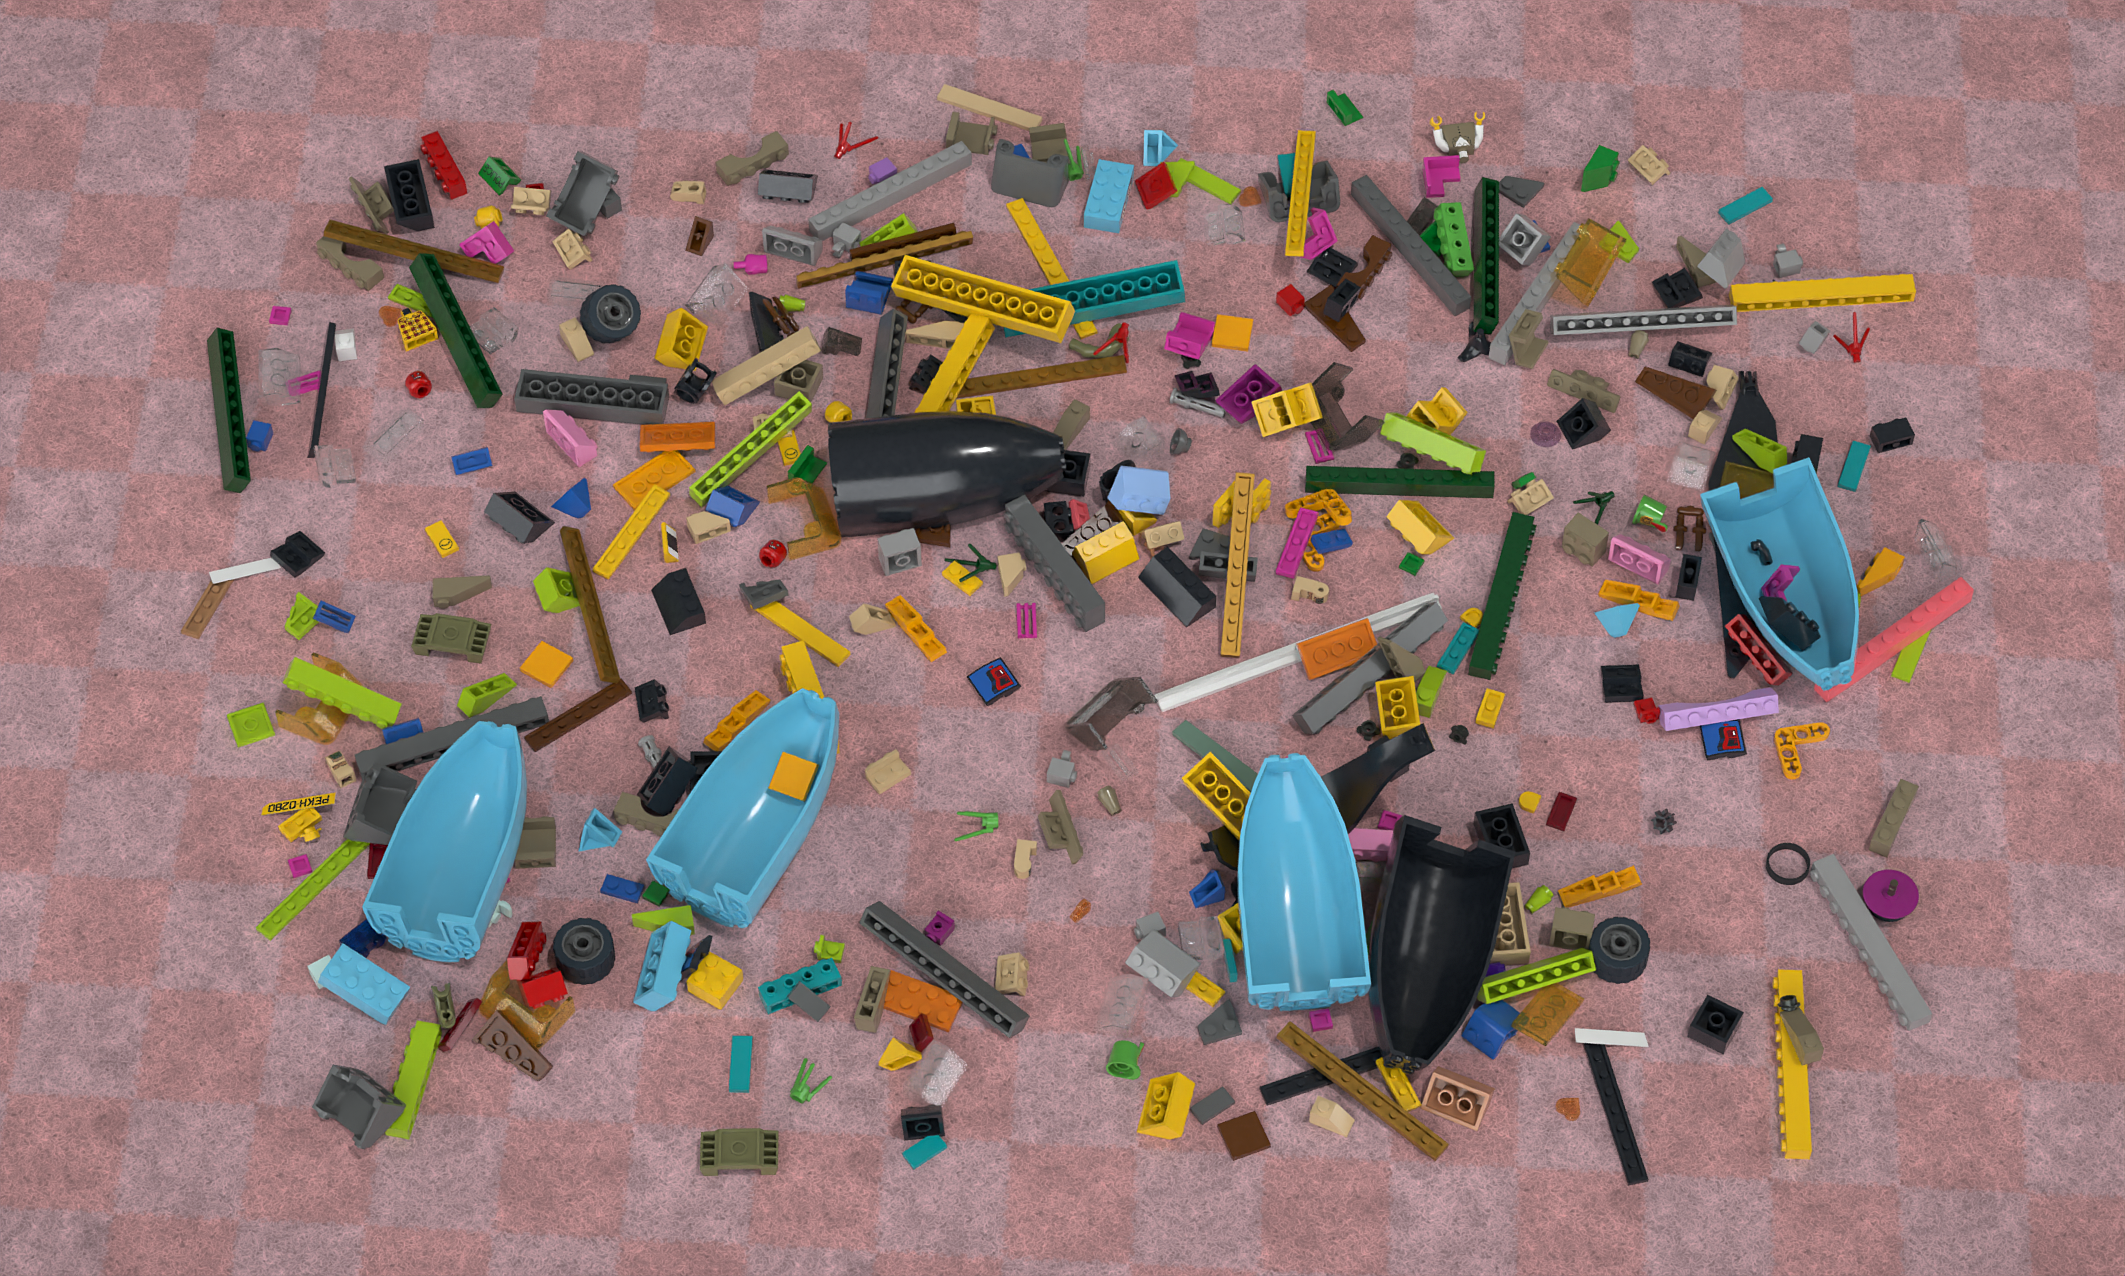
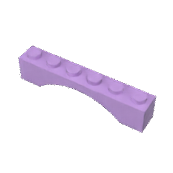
[1658,687,1779,731]

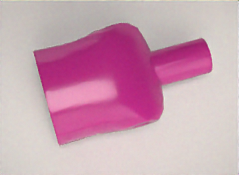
[734,254,768,275]

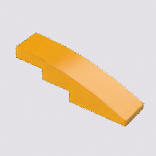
[1598,579,1680,621]
[885,595,947,662]
[703,690,771,751]
[1558,865,1642,908]

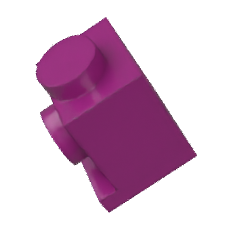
[924,910,955,946]

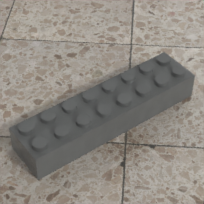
[514,369,669,425]
[1004,495,1105,632]

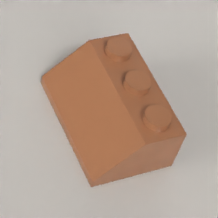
[1420,1066,1495,1131]

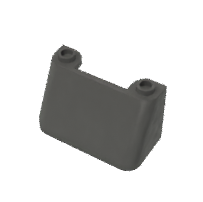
[991,139,1068,208]
[546,151,620,236]
[1258,160,1340,222]
[343,762,417,845]
[312,1064,406,1149]

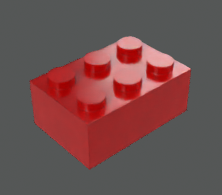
[517,967,568,1009]

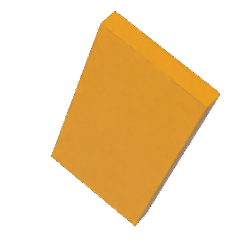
[613,450,696,510]

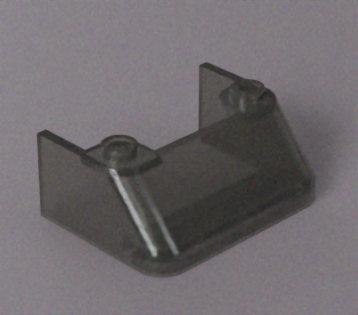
[1311,362,1385,451]
[1064,677,1158,751]

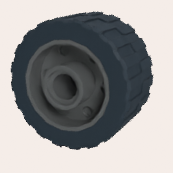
[580,284,641,344]
[1588,917,1651,984]
[553,918,616,985]

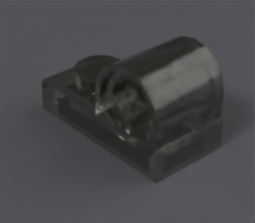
[1407,197,1438,236]
[821,327,862,356]

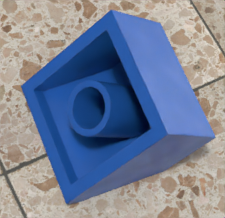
[705,486,760,527]

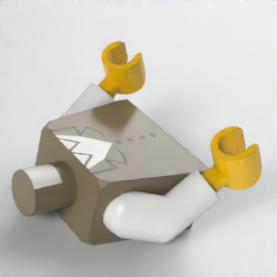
[1430,111,1485,163]

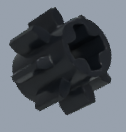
[1651,809,1677,834]

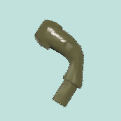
[1069,323,1129,359]
[431,983,455,1029]

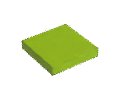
[226,702,275,748]

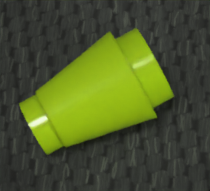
[778,294,805,312]
[1524,885,1554,914]

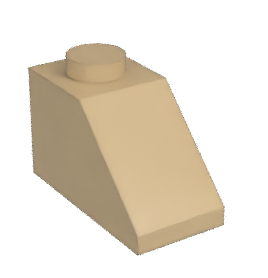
[559,317,594,362]
[1706,365,1739,410]
[1688,410,1722,445]
[686,511,731,544]
[997,552,1026,597]
[849,604,896,635]
[1309,1096,1355,1137]

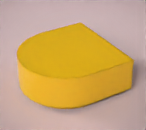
[1460,608,1483,628]
[1519,791,1542,814]

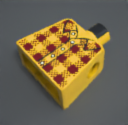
[397,308,438,352]

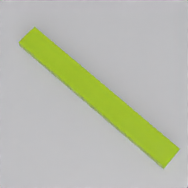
[256,839,370,941]

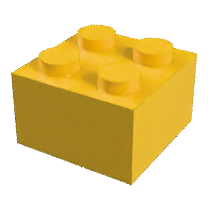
[686,951,743,1010]

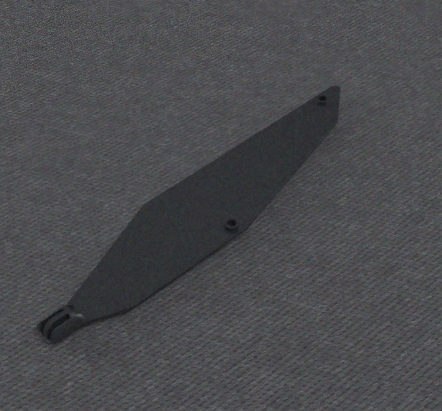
[1708,371,1778,678]

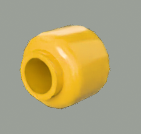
[474,205,503,229]
[825,401,852,423]

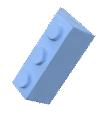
[1108,466,1171,515]

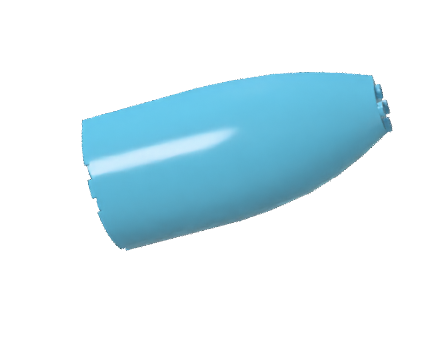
[1700,458,1859,691]
[646,688,840,928]
[362,721,527,962]
[1237,753,1371,1011]

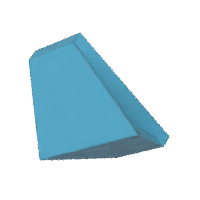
[1143,130,1178,166]
[1594,603,1640,638]
[578,808,622,852]

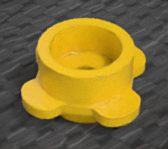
[300,826,322,842]

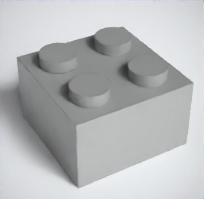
[1499,213,1551,266]
[877,528,922,576]

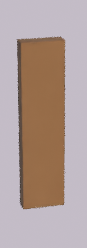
[181,579,234,639]

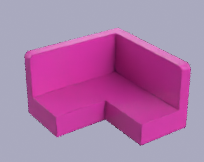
[1422,155,1461,198]
[1299,207,1338,260]
[459,221,514,264]
[1761,564,1800,601]

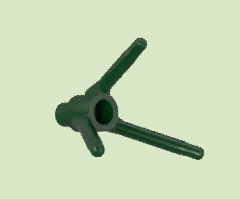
[1573,491,1615,525]
[944,543,997,582]

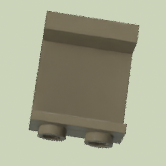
[946,112,998,155]
[1029,123,1069,164]
[1509,309,1549,369]
[515,816,556,869]

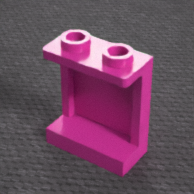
[1164,312,1215,360]

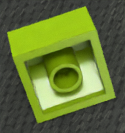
[533,567,580,613]

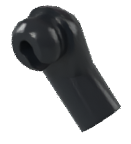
[1750,539,1773,565]

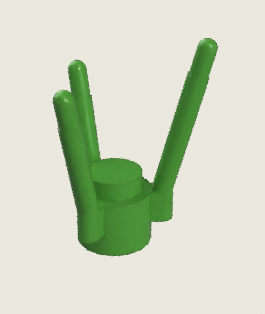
[1064,139,1084,181]
[954,811,998,841]
[790,1058,832,1104]

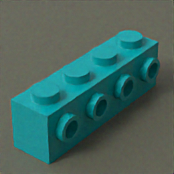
[758,958,842,1015]

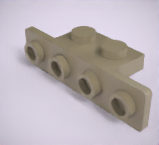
[349,176,394,234]
[1547,369,1621,413]
[1038,790,1083,864]

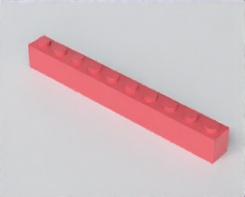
[1814,577,1974,702]

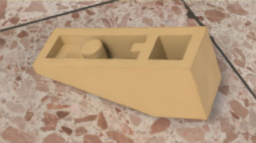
[906,321,964,349]

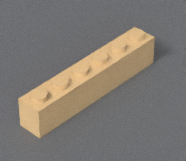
[712,326,821,405]

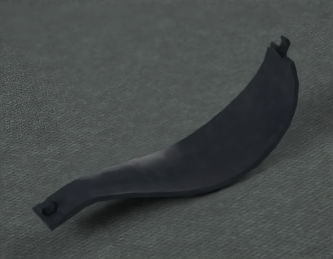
[1200,723,1435,871]

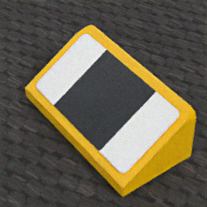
[661,522,679,563]

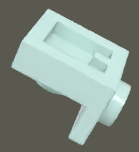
[488,900,512,927]

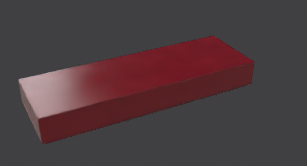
[438,998,482,1052]

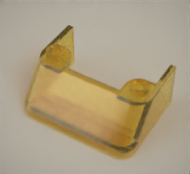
[766,478,842,561]
[275,652,363,745]
[479,960,575,1050]

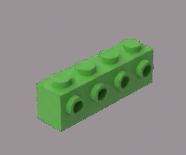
[1434,202,1474,277]

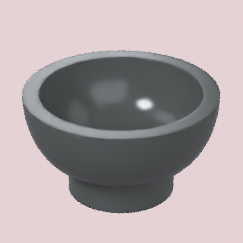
[1170,428,1192,455]

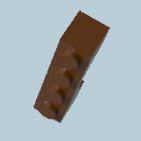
[1336,235,1392,300]

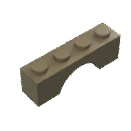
[715,131,789,186]
[316,236,384,291]
[1869,779,1919,857]
[613,792,679,837]

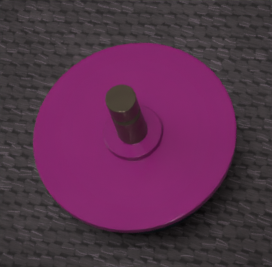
[1863,869,1919,922]

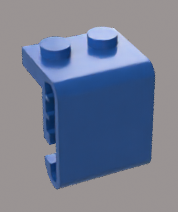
[845,271,893,315]
[1462,999,1529,1060]

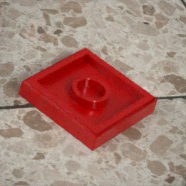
[1134,162,1178,210]

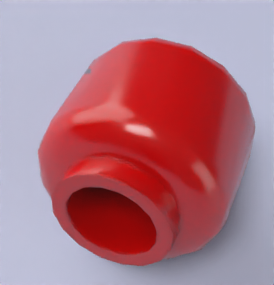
[405,371,432,398]
[759,540,787,568]

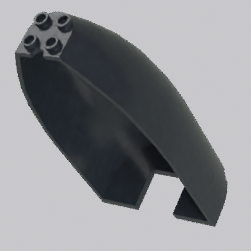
[828,411,1066,538]
[1368,815,1515,1074]

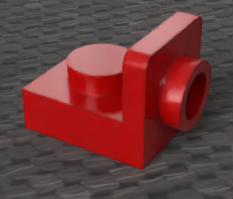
[1633,697,1660,724]

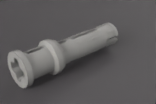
[1169,388,1226,418]
[638,735,662,768]

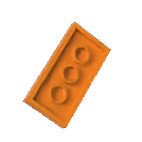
[640,422,716,452]
[1296,618,1377,680]
[883,970,963,1032]

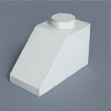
[335,329,357,361]

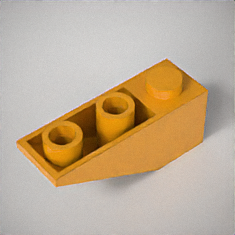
[1856,547,1905,596]

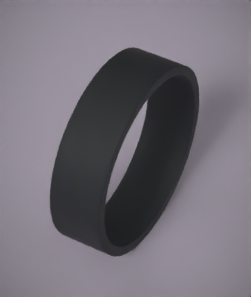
[1766,843,1810,885]

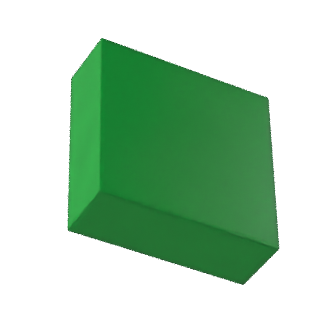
[1511,472,1536,489]
[1399,552,1425,576]
[642,881,670,907]

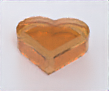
[1239,186,1261,207]
[379,306,402,327]
[1070,899,1091,923]
[1556,1098,1580,1121]

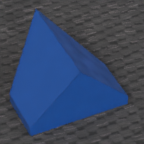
[551,478,591,518]
[1189,869,1225,908]

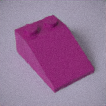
[1215,364,1282,424]

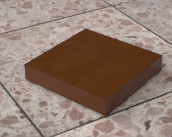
[1217,1111,1271,1161]

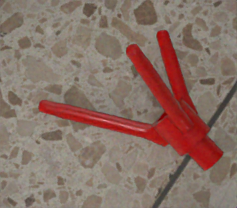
[834,122,878,159]
[1833,312,1870,363]
[1093,322,1129,363]

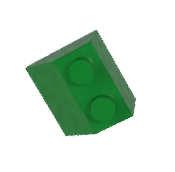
[1581,145,1620,192]

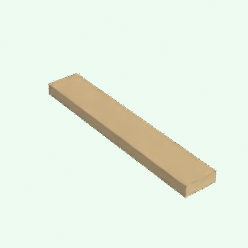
[937,84,1042,131]

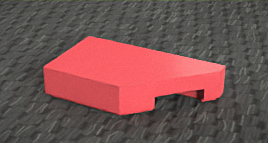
[1068,499,1090,530]

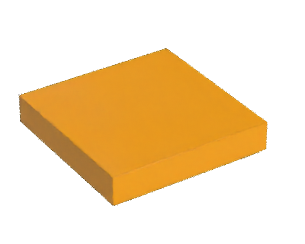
[1212,314,1254,352]
[519,641,574,688]
[768,752,819,802]

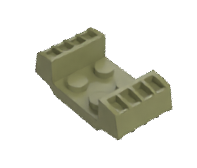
[411,613,491,664]
[700,1128,779,1176]

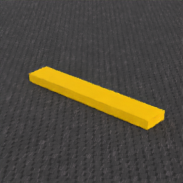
[593,484,670,580]
[750,601,851,667]

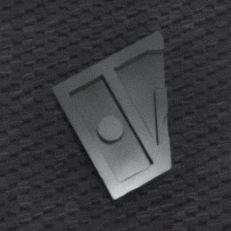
[1499,176,1545,208]
[1189,528,1230,560]
[739,579,789,610]
[1197,999,1242,1045]

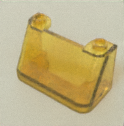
[1554,218,1627,307]

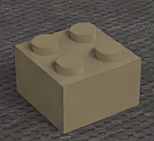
[774,360,823,402]
[1562,512,1609,567]
[1549,907,1595,950]

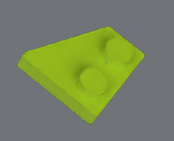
[1160,161,1195,197]
[1598,221,1639,263]
[285,592,319,640]

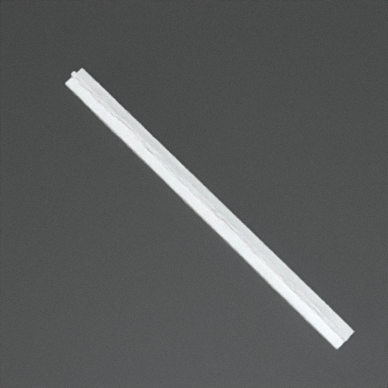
[1154,593,1442,712]

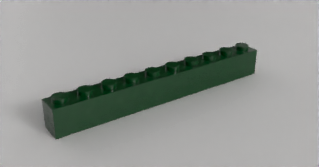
[1473,177,1499,335]
[409,253,503,408]
[207,328,251,493]
[1305,466,1495,499]
[1468,512,1537,680]

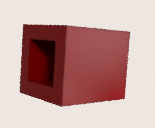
[1276,284,1305,316]

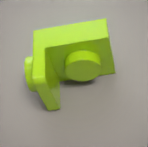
[814,935,845,963]

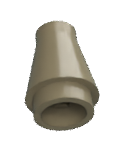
[1628,330,1649,359]
[1097,786,1122,816]

